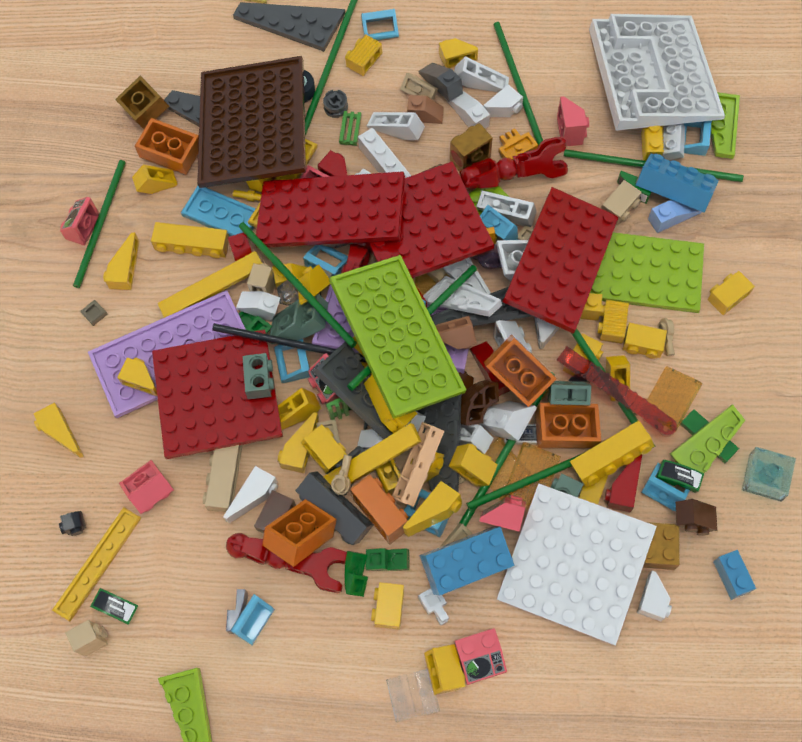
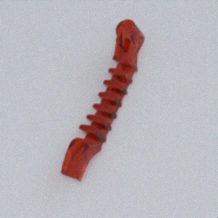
[557,346,677,437]

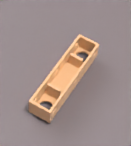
[392,422,444,507]

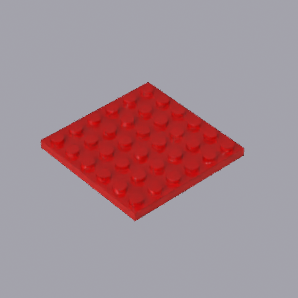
[368,161,494,279]
[152,329,283,459]

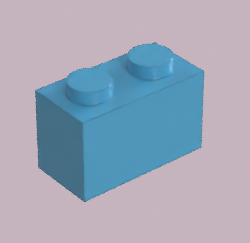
[713,550,756,600]

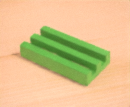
[339,111,361,146]
[326,398,349,420]

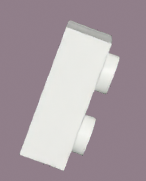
[663,124,685,160]

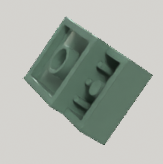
[270,294,328,344]

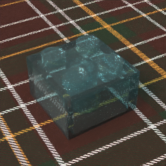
[742,447,796,502]

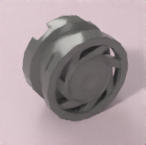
[323,90,348,118]

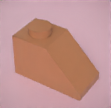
[407,95,444,124]
[435,316,477,350]

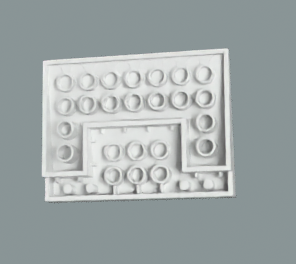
[589,14,725,131]

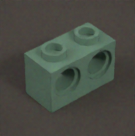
[243,353,274,399]
[547,381,591,405]

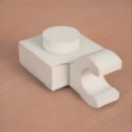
[418,588,449,625]

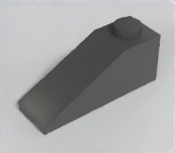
[419,63,463,102]

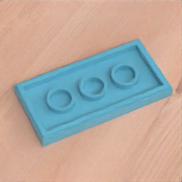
[181,186,255,239]

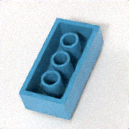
[636,153,719,213]
[419,527,515,596]

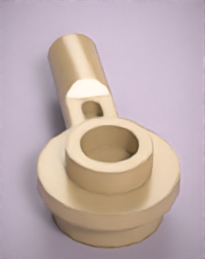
[657,318,675,356]
[331,455,352,495]

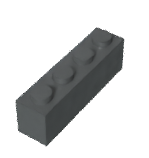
[295,471,374,545]

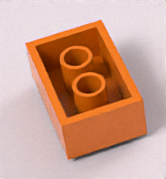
[135,118,199,175]
[484,334,557,407]
[535,403,601,449]
[350,474,409,545]
[262,499,336,567]

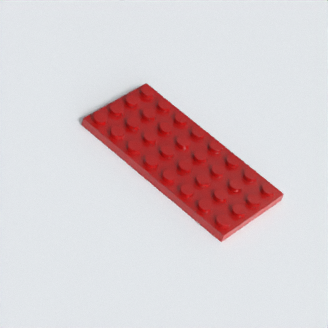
[254,171,405,248]
[502,187,618,334]

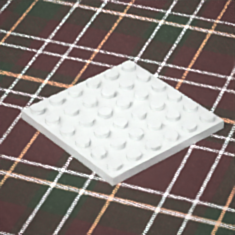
[497,483,657,646]

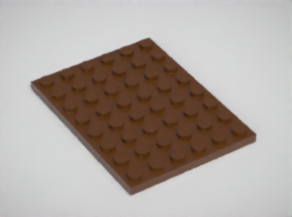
[197,56,306,188]

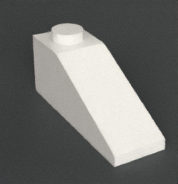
[454,56,509,92]
[446,91,490,129]
[367,112,425,140]
[476,191,537,227]
[223,466,278,523]

